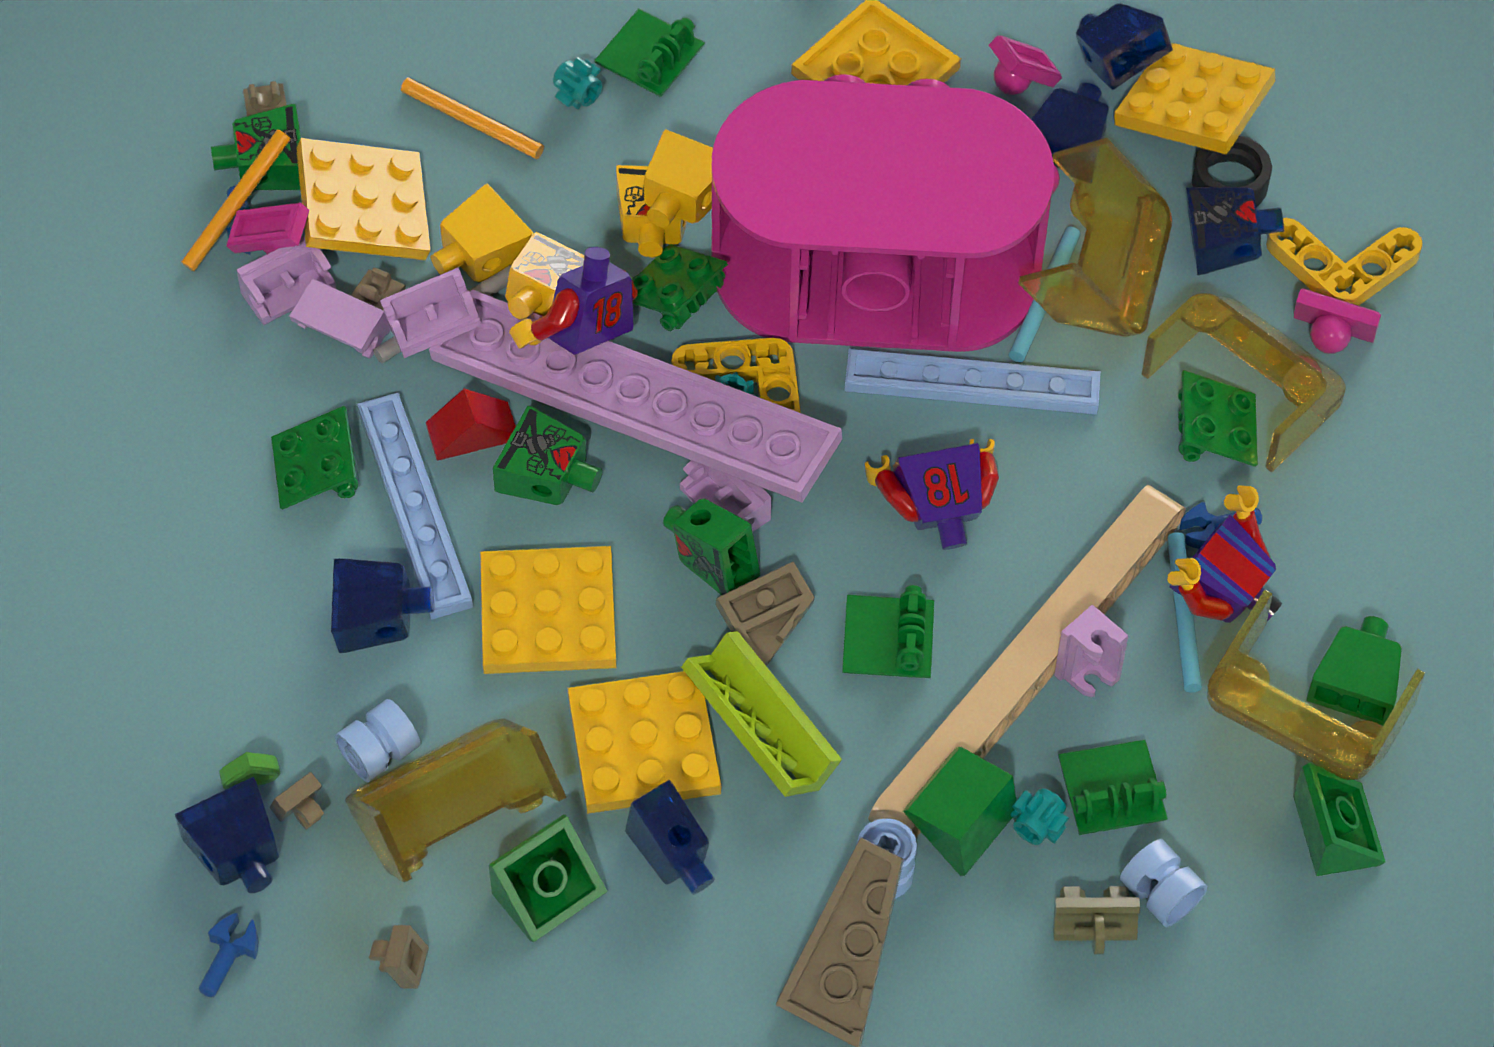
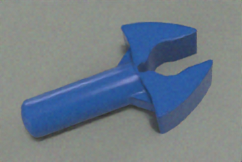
[1179,502,1262,549]
[199,913,258,997]

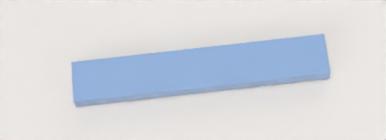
[845,348,1101,415]
[357,393,473,620]

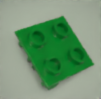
[594,8,705,97]
[632,244,728,331]
[1178,370,1258,467]
[271,406,358,510]
[842,585,934,678]
[1058,740,1168,835]

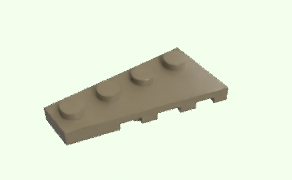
[775,837,904,1047]

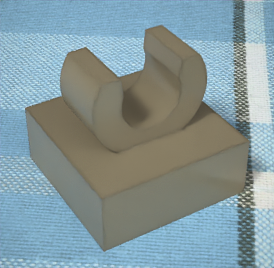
[243,81,286,116]
[351,267,406,311]
[269,772,324,830]
[369,925,429,989]

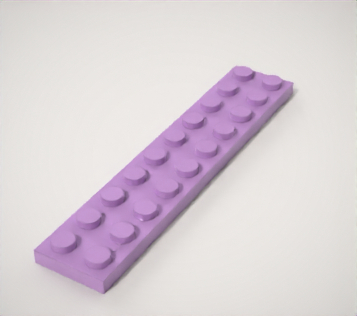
[429,290,843,503]

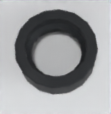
[1192,136,1273,214]

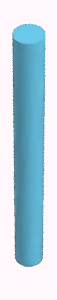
[1009,226,1081,362]
[1167,532,1202,693]

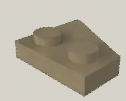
[715,561,815,666]

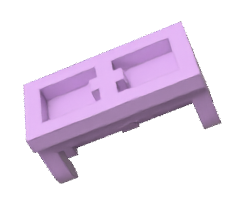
[237,235,336,325]
[380,268,482,358]
[289,278,391,359]
[680,460,771,532]
[1054,605,1128,697]

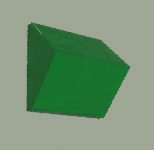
[903,746,1017,876]
[1293,763,1386,876]
[489,814,608,942]

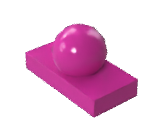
[988,35,1062,95]
[226,203,309,254]
[1293,289,1381,354]

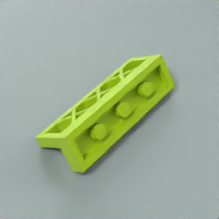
[681,631,842,797]

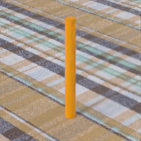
[401,78,544,159]
[181,129,290,272]

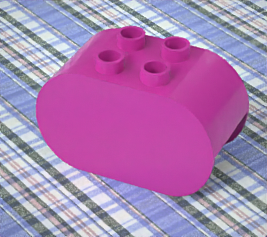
[712,74,1054,352]

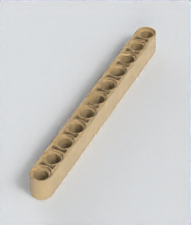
[868,485,1186,838]

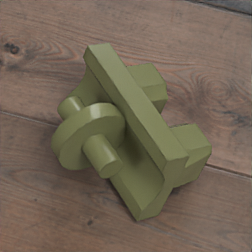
[1053,886,1140,954]

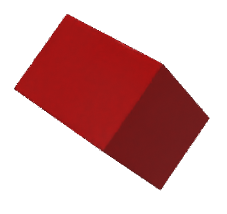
[426,388,516,461]

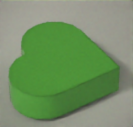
[219,752,281,791]

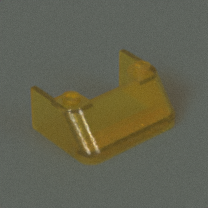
[1018,138,1172,337]
[1142,293,1346,472]
[1207,589,1425,780]
[345,719,567,883]

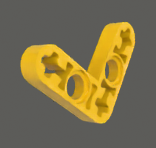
[1266,218,1423,306]
[671,338,801,413]

